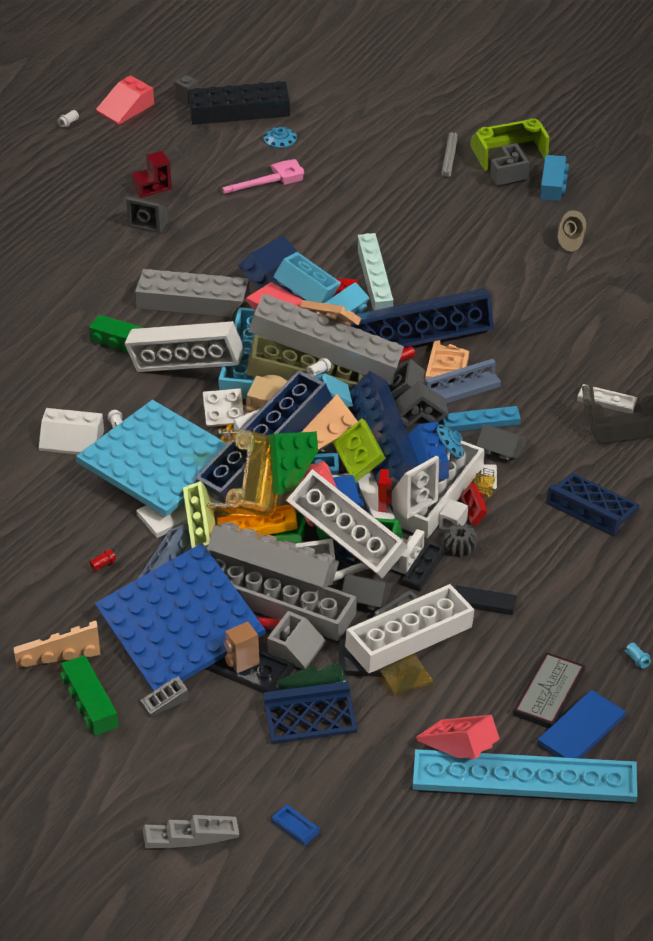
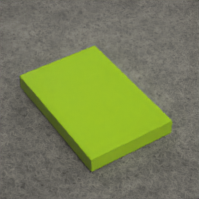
[333,418,386,483]

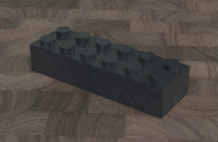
[188,81,290,125]

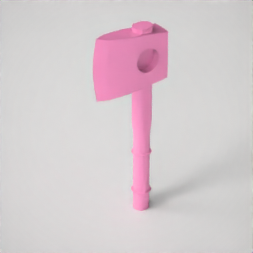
[222,159,304,194]

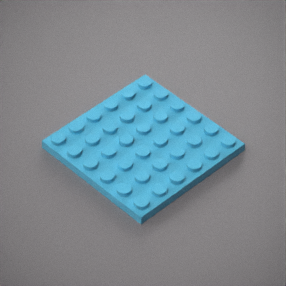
[76,400,227,517]

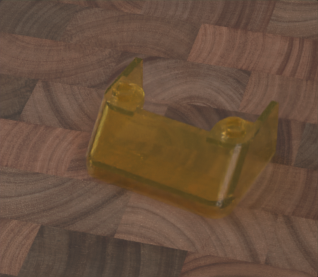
[207,429,278,516]

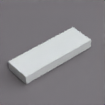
[577,384,638,414]

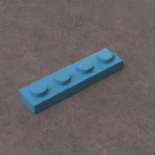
[442,406,521,432]

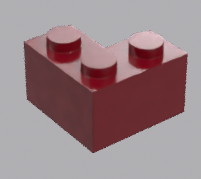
[132,151,172,198]

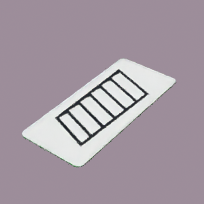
[481,464,497,489]

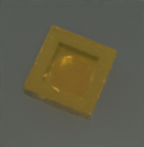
[474,473,495,497]

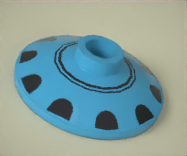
[264,127,297,148]
[437,425,464,458]

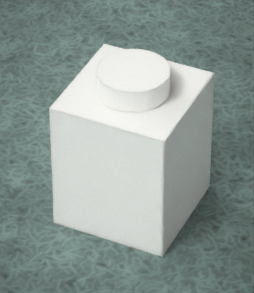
[439,499,468,530]

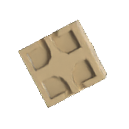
[245,375,287,415]

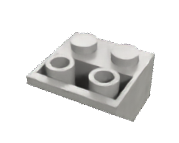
[267,611,325,670]

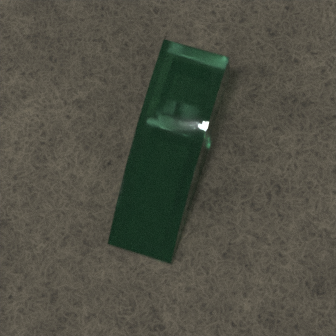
[276,662,345,691]

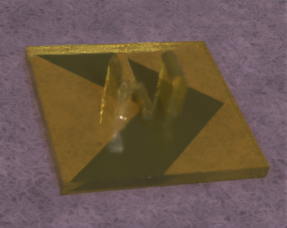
[379,653,433,695]

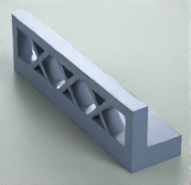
[425,359,501,403]
[138,524,192,579]

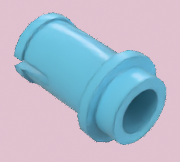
[625,643,651,668]

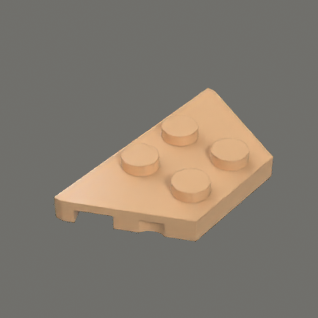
[300,300,361,326]
[425,340,469,379]

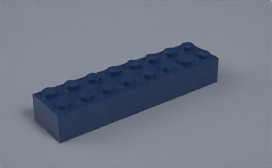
[351,288,494,347]
[195,370,333,507]
[349,371,419,486]

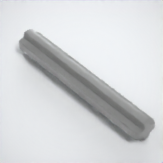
[442,132,458,177]

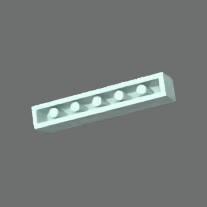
[358,233,393,310]

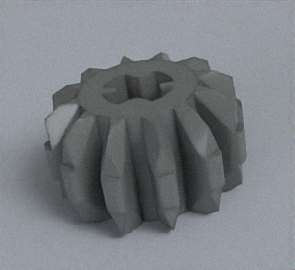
[443,523,478,557]

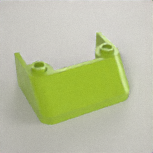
[470,119,550,171]

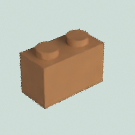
[224,621,259,673]

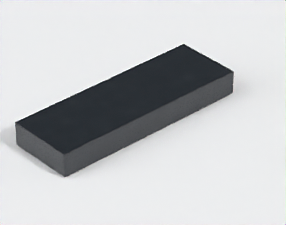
[401,541,446,592]
[455,585,517,615]

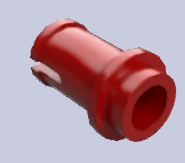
[398,346,415,364]
[89,549,116,572]

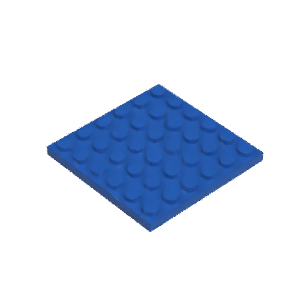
[95,543,266,692]

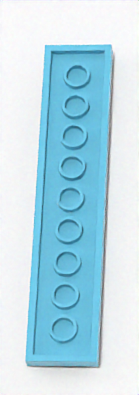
[413,749,637,802]

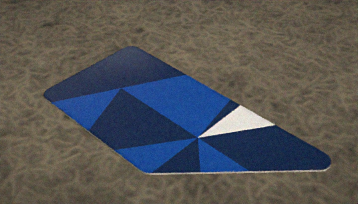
[338,546,355,566]

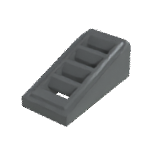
[140,677,189,717]

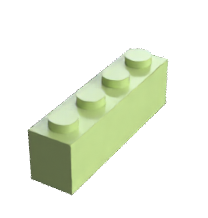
[183,481,215,548]

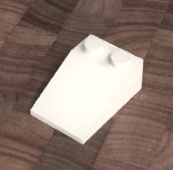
[392,455,439,519]

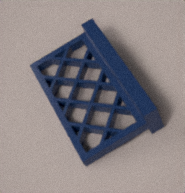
[546,472,640,536]
[263,681,357,744]

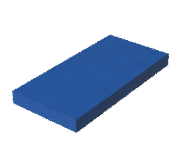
[538,690,626,759]

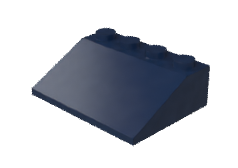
[238,235,307,301]

